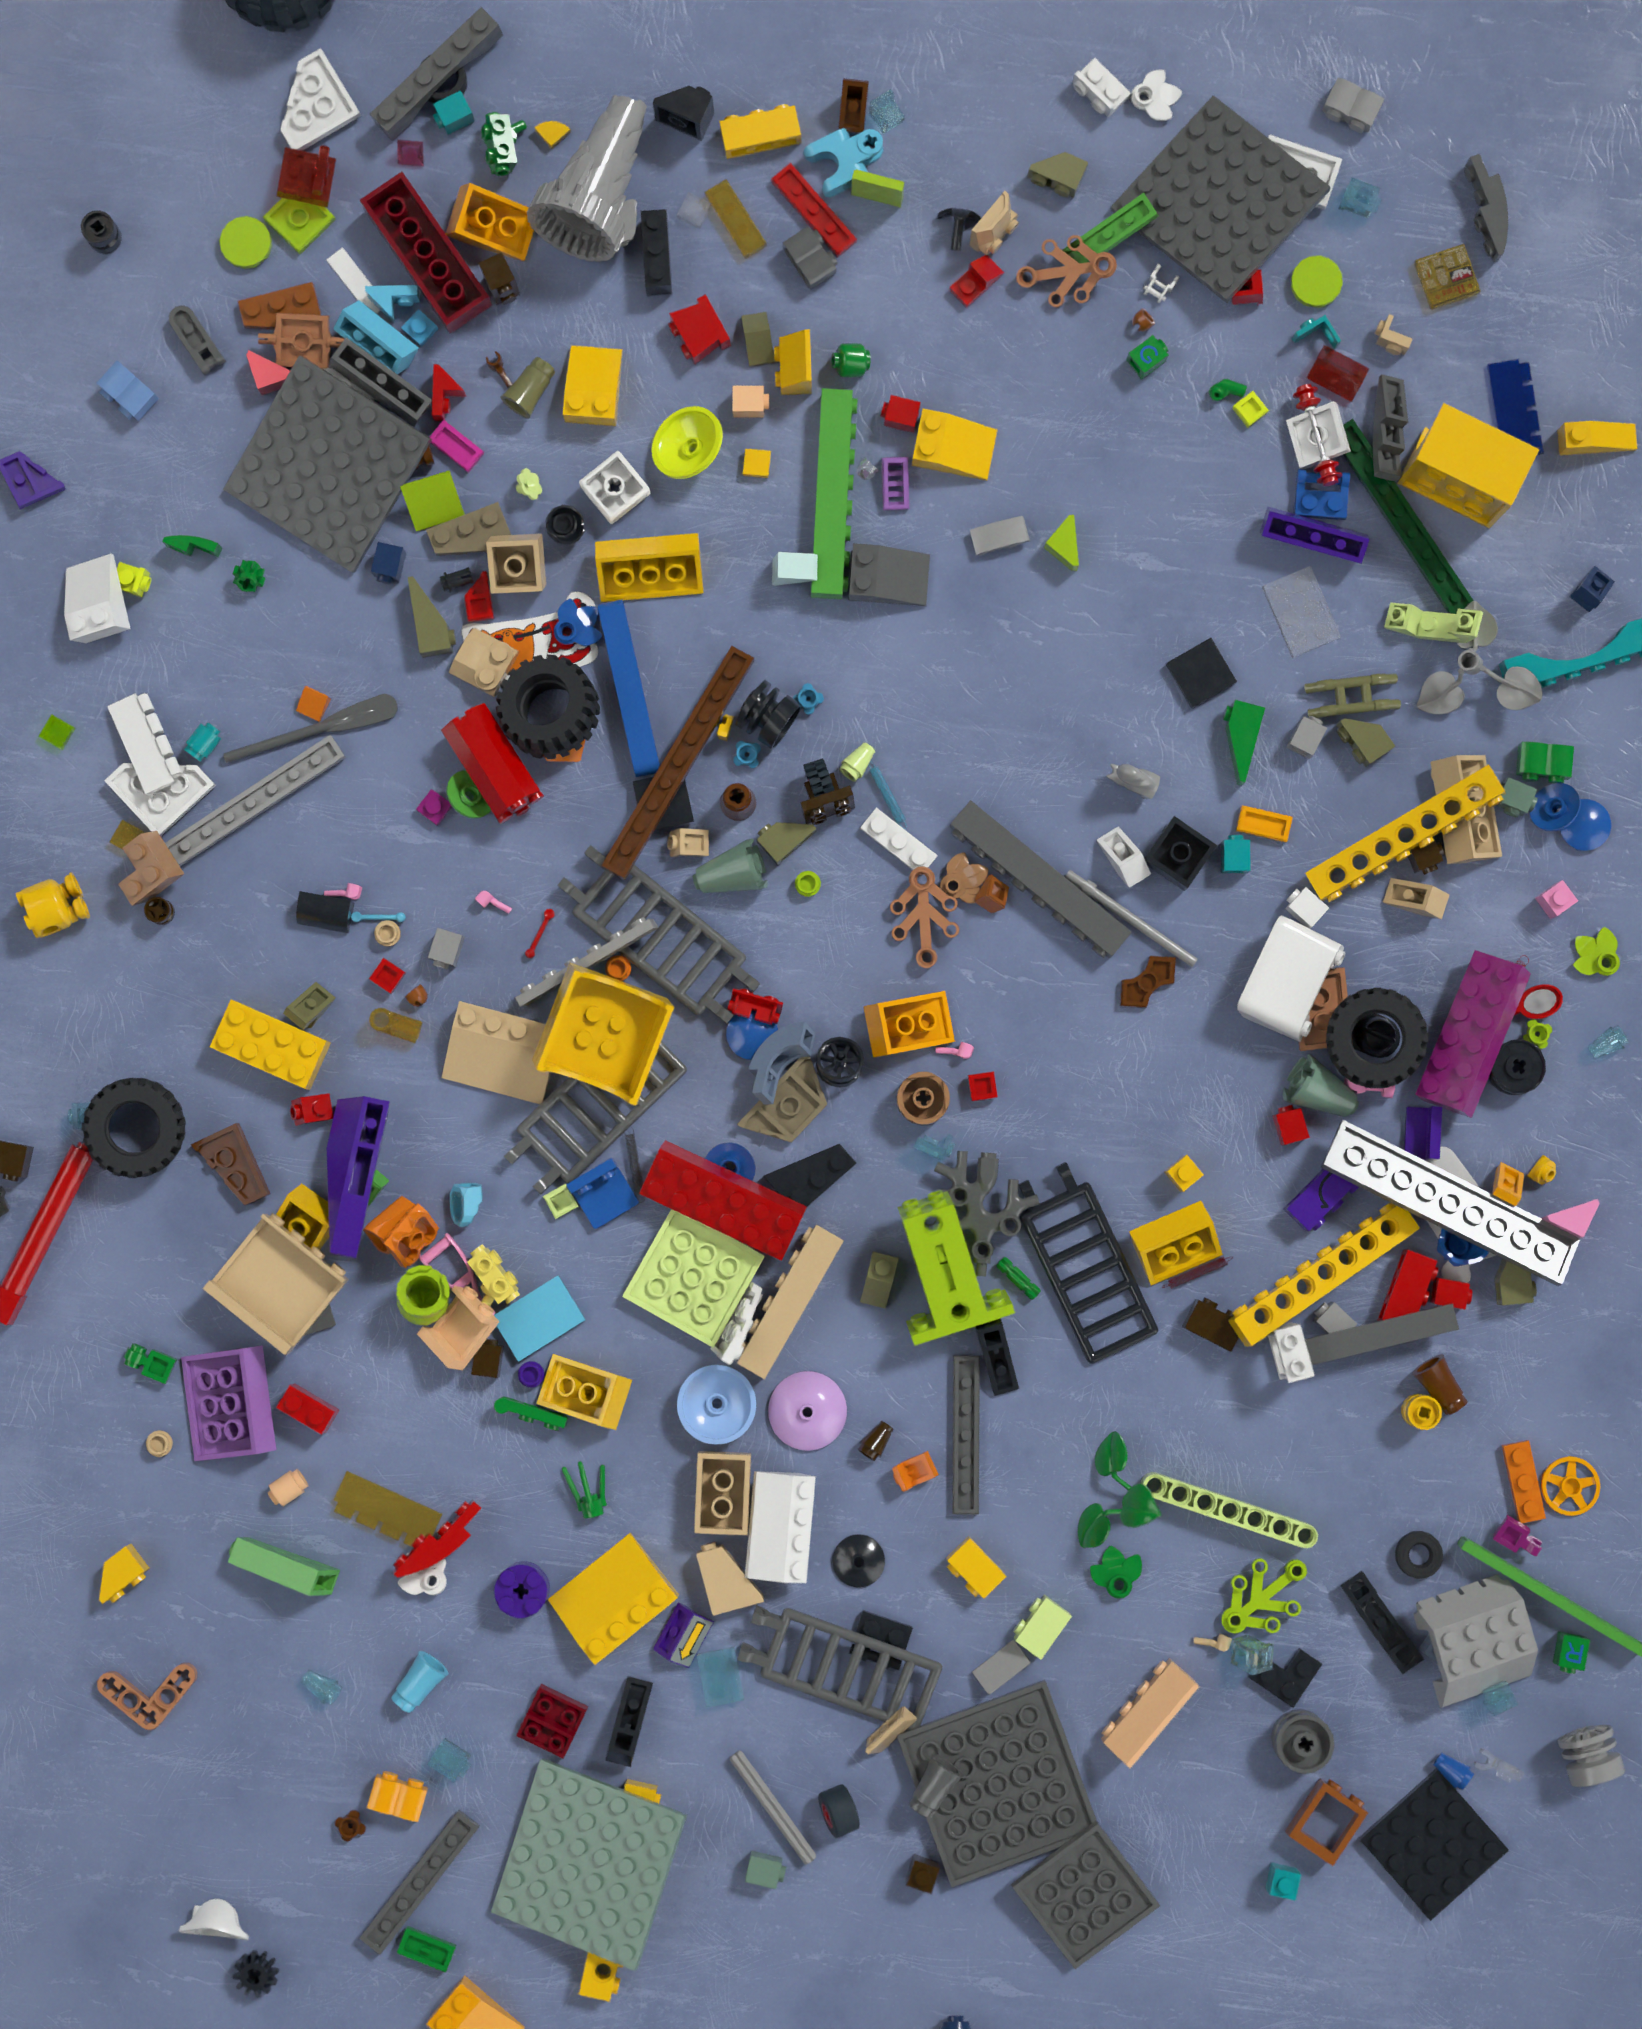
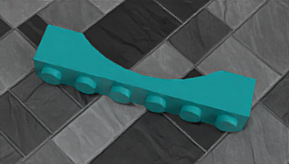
[1498,618,1642,688]

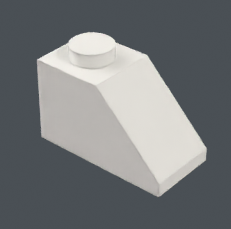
[1097,826,1151,888]

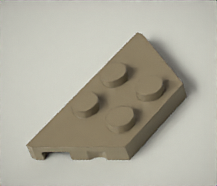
[737,1057,828,1143]

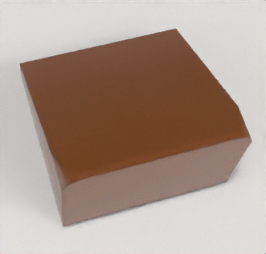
[974,874,1009,913]

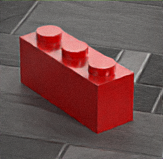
[1377,1249,1439,1321]

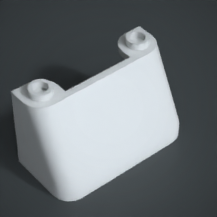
[1237,916,1345,1042]

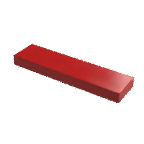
[771,162,857,258]

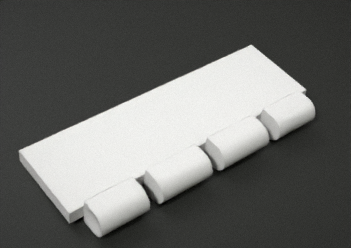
[107,693,183,796]

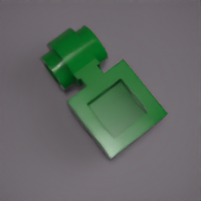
[124,1343,177,1384]

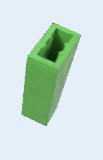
[228,1537,340,1596]

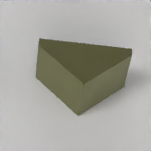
[741,312,775,367]

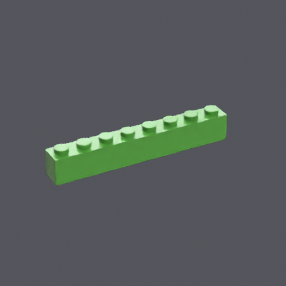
[811,388,858,599]

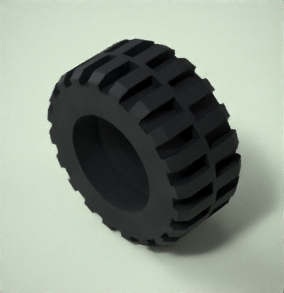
[496,654,600,759]
[1326,987,1428,1089]
[82,1078,186,1178]

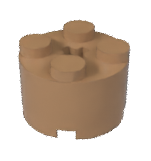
[897,1072,950,1125]

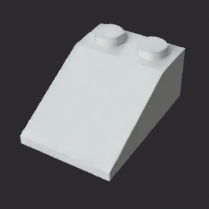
[64,554,130,643]

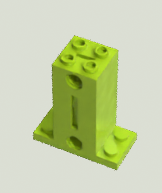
[897,1190,1015,1346]

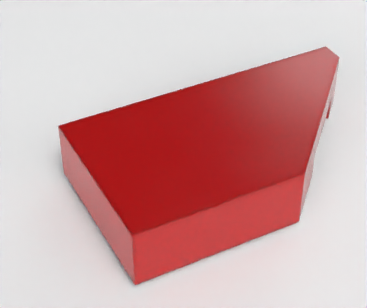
[464,571,494,623]

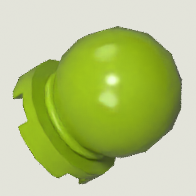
[397,1265,449,1326]

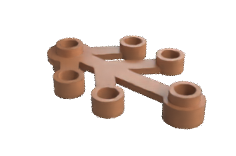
[1016,235,1117,307]
[890,866,960,968]

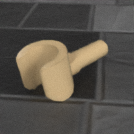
[1194,1634,1232,1651]

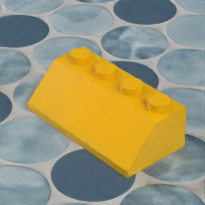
[595,533,704,602]

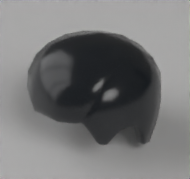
[545,505,586,545]

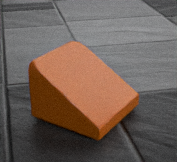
[296,686,331,722]

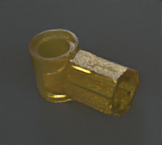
[369,1008,423,1044]

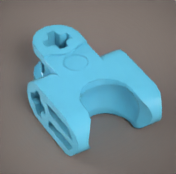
[803,129,883,198]

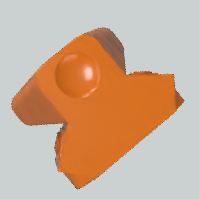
[363,1196,439,1268]

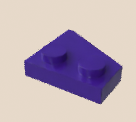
[0,451,66,509]

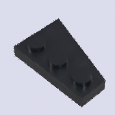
[764,1144,856,1207]

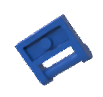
[1294,469,1350,520]

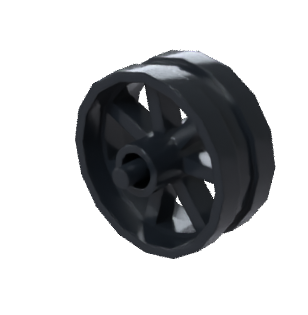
[815,1037,864,1087]

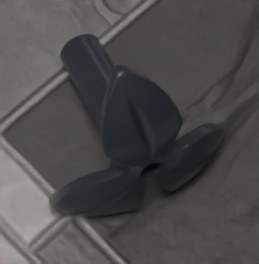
[937,208,981,251]

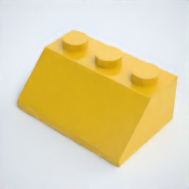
[1129,1201,1223,1286]

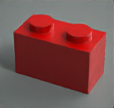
[276,1383,339,1435]

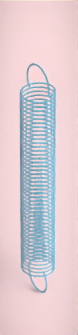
[869,761,907,829]

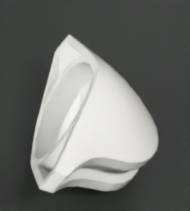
[179,1899,249,1940]

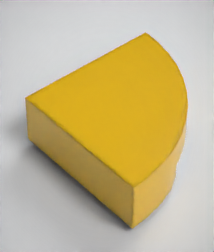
[534,121,571,149]
[717,714,734,741]

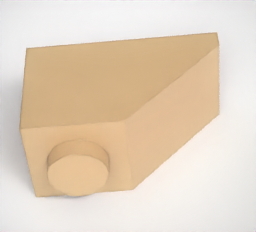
[1383,878,1449,919]

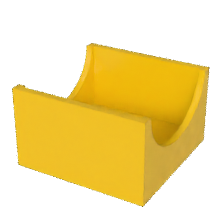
[1397,403,1539,529]
[532,962,674,1106]

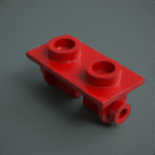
[727,988,783,1025]

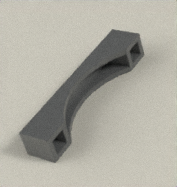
[370,7,503,141]

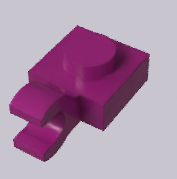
[1493,1515,1542,1557]

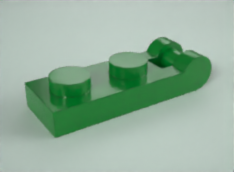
[494,1397,569,1431]

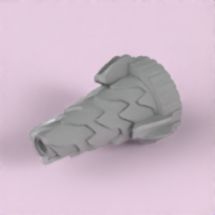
[527,95,647,262]

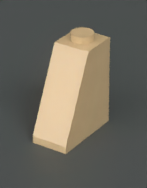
[696,1542,764,1616]

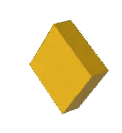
[743,449,771,478]

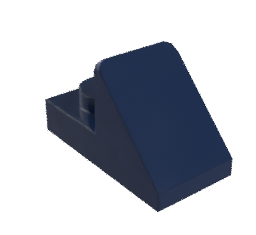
[1570,566,1615,612]

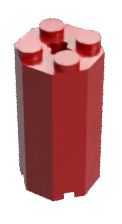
[441,703,544,824]

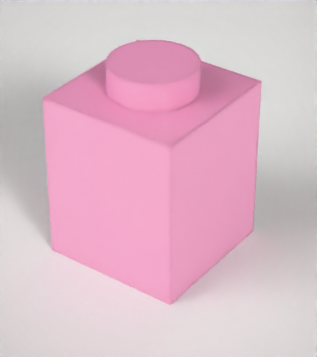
[1535,880,1578,919]

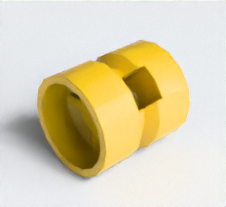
[1401,1394,1442,1430]

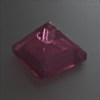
[397,140,424,166]

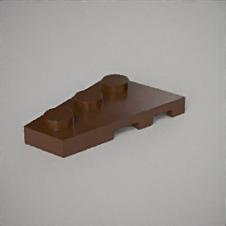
[191,1123,271,1205]

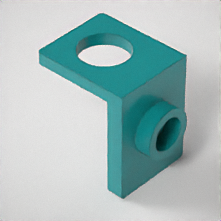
[1292,315,1341,349]

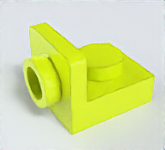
[117,562,151,598]

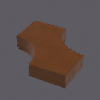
[1120,956,1176,1008]

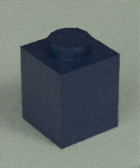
[371,542,406,584]

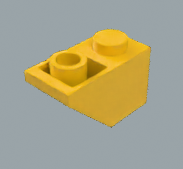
[99,1544,150,1604]

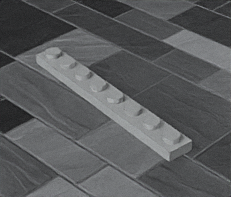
[165,735,346,866]

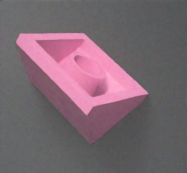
[1540,1199,1599,1238]

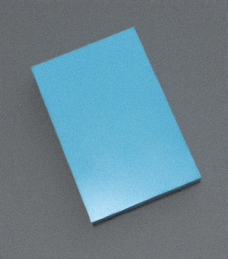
[494,1275,586,1362]

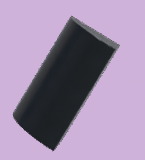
[296,891,355,933]

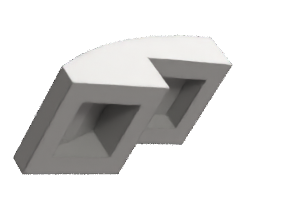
[970,516,1030,556]

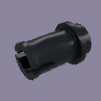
[439,567,474,592]

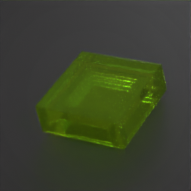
[39,714,76,751]

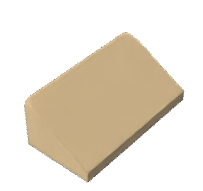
[865,1706,917,1754]

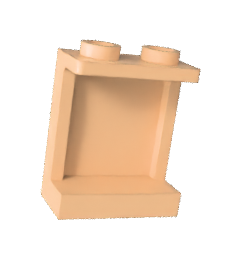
[417,1286,499,1370]

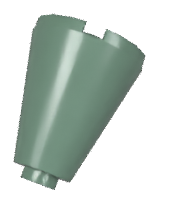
[693,838,768,893]
[1283,1054,1359,1117]

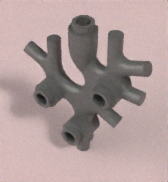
[934,1151,1040,1277]

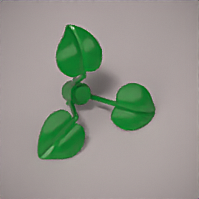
[1078,1431,1161,1549]

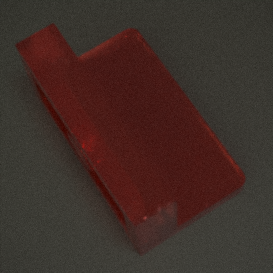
[1306,345,1369,402]

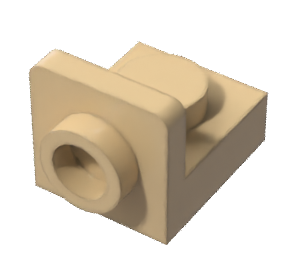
[667,828,709,857]

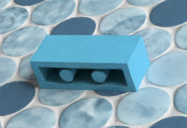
[333,300,419,374]

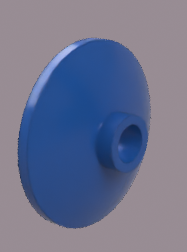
[1530,783,1581,831]
[705,1142,756,1181]

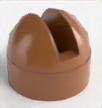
[1132,308,1155,332]
[405,984,428,1007]

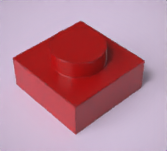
[369,958,406,994]
[968,1071,998,1101]

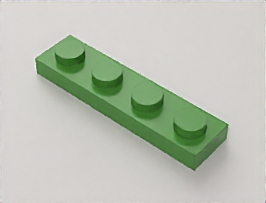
[1062,193,1159,263]

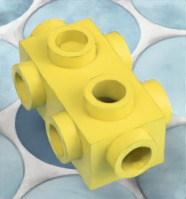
[467,1244,520,1306]

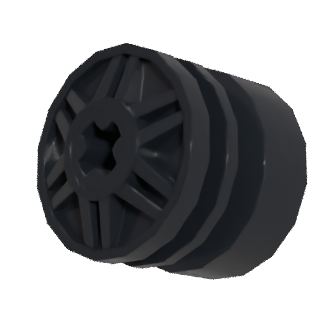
[735,680,802,750]

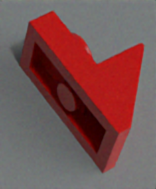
[949,255,1004,308]
[432,364,466,422]

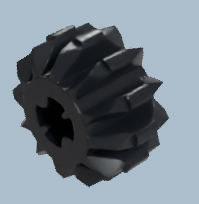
[233,1950,279,1997]

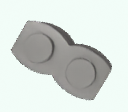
[1322,78,1384,133]

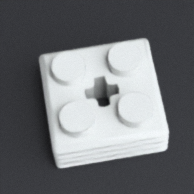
[579,451,651,524]

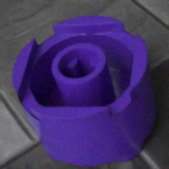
[494,1561,550,1618]

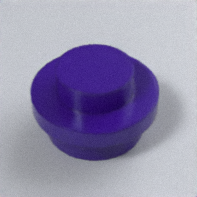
[518,1361,545,1388]

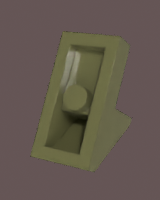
[283,982,336,1030]

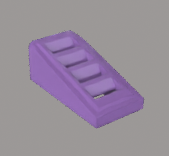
[881,457,909,510]

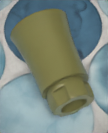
[500,357,555,419]

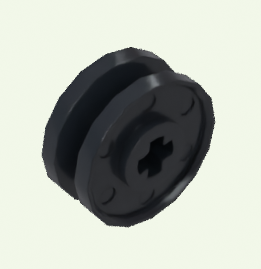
[1489,1040,1546,1095]

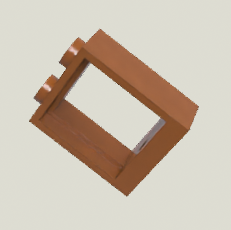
[1285,1778,1368,1866]

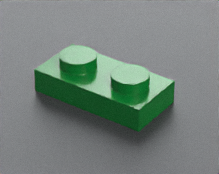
[397,1926,457,1972]

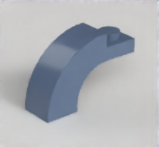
[749,1021,816,1105]

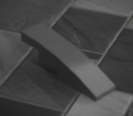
[1373,374,1408,482]

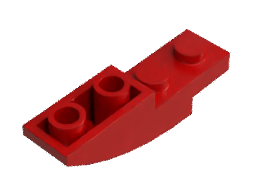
[392,1500,481,1578]

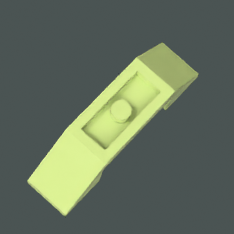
[1384,603,1483,643]

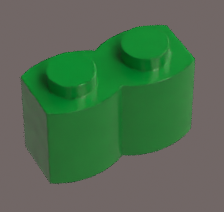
[1516,742,1574,783]

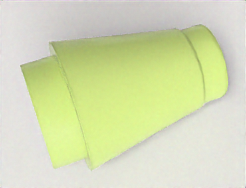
[839,742,875,782]

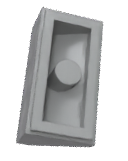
[972,1639,1031,1695]

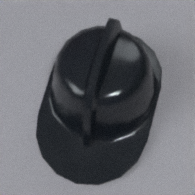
[1352,1013,1400,1058]

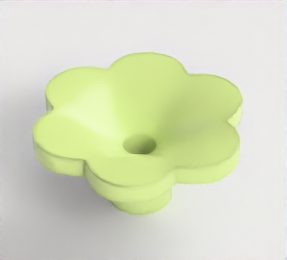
[516,468,542,500]

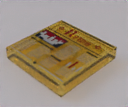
[1414,244,1481,310]

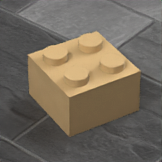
[486,534,546,593]

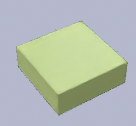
[543,1184,579,1219]

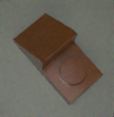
[838,78,869,133]

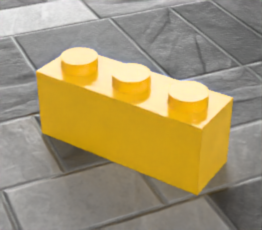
[719,104,801,159]

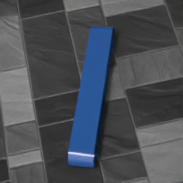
[597,599,660,777]

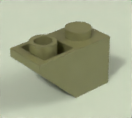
[1027,152,1088,198]
[1336,718,1395,767]

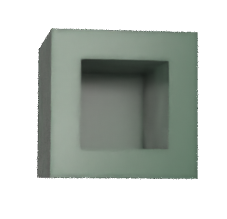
[745,1851,786,1889]

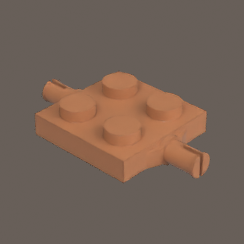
[258,313,345,369]

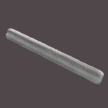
[730,1750,816,1864]

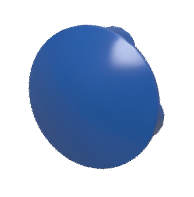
[1560,799,1611,851]
[726,1010,778,1060]

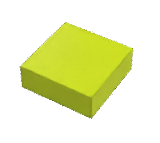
[1232,391,1269,428]

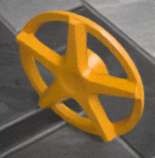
[1541,1456,1600,1516]

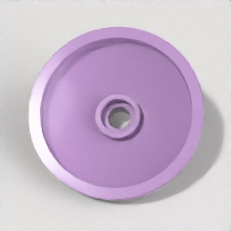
[768,1371,847,1451]

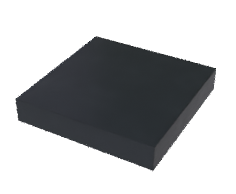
[1166,638,1237,709]

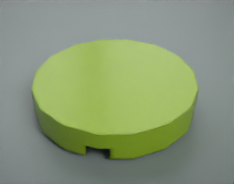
[220,216,272,269]
[1291,255,1343,308]

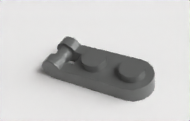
[169,306,226,375]

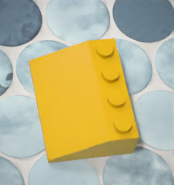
[548,1533,679,1665]

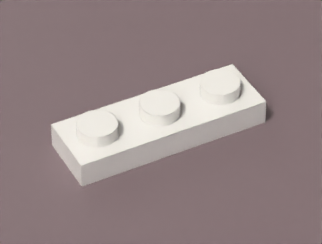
[860,807,938,876]

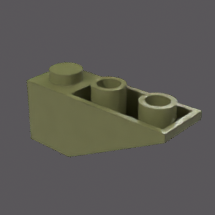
[1494,1259,1537,1306]

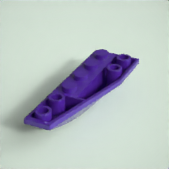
[326,1096,390,1259]

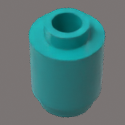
[184,722,222,762]

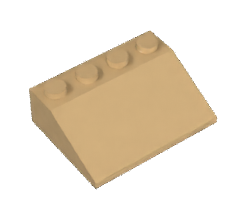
[442,1001,551,1104]

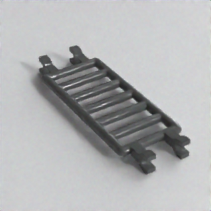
[558,845,760,1024]

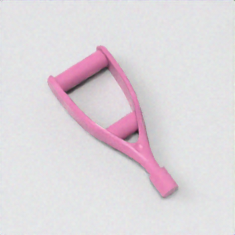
[419,1233,496,1315]

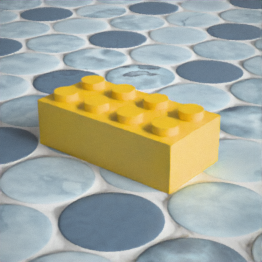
[210,999,331,1090]

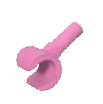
[324,883,362,900]
[475,891,512,914]
[936,1042,974,1059]

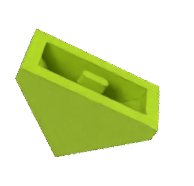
[1044,515,1079,571]

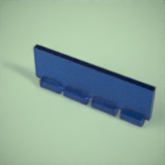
[1487,359,1544,455]

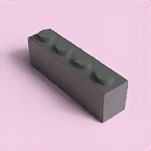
[329,338,432,427]

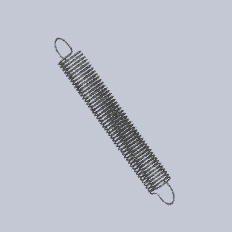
[624,1127,645,1203]

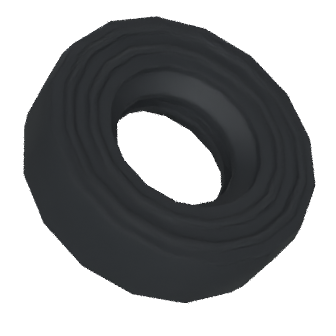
[1395,1531,1443,1579]

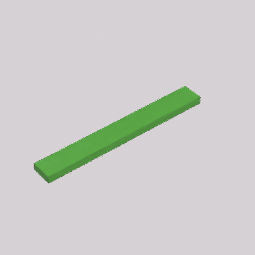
[1457,1536,1642,1657]

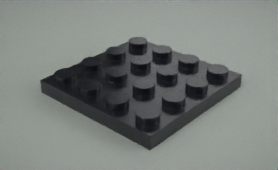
[1358,1768,1509,1921]

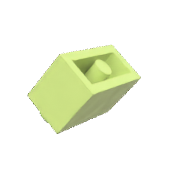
[1013,1595,1072,1659]

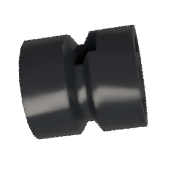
[81,210,122,254]

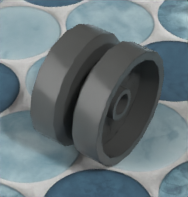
[1271,1709,1335,1774]

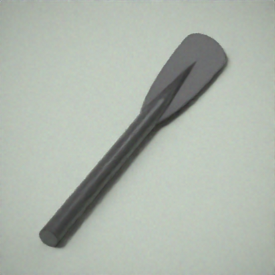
[223,694,398,763]

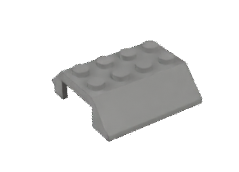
[1413,1574,1538,1707]

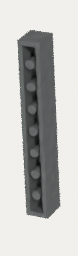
[950,800,1132,958]

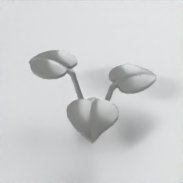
[1417,601,1542,714]

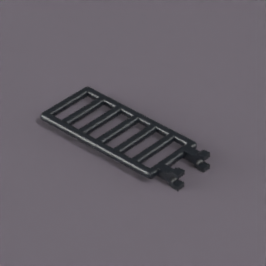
[1018,1162,1158,1364]

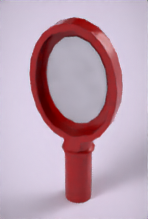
[1514,984,1563,1019]

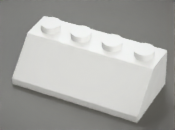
[745,1471,816,1583]

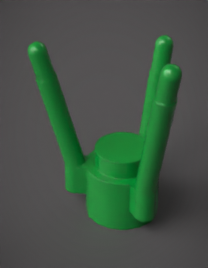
[562,1461,607,1519]

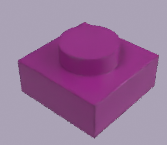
[416,789,452,826]

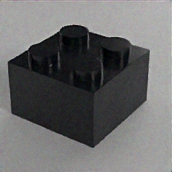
[1144,816,1217,891]

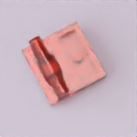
[276,145,336,208]

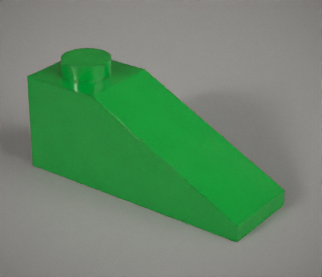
[1223,700,1265,786]

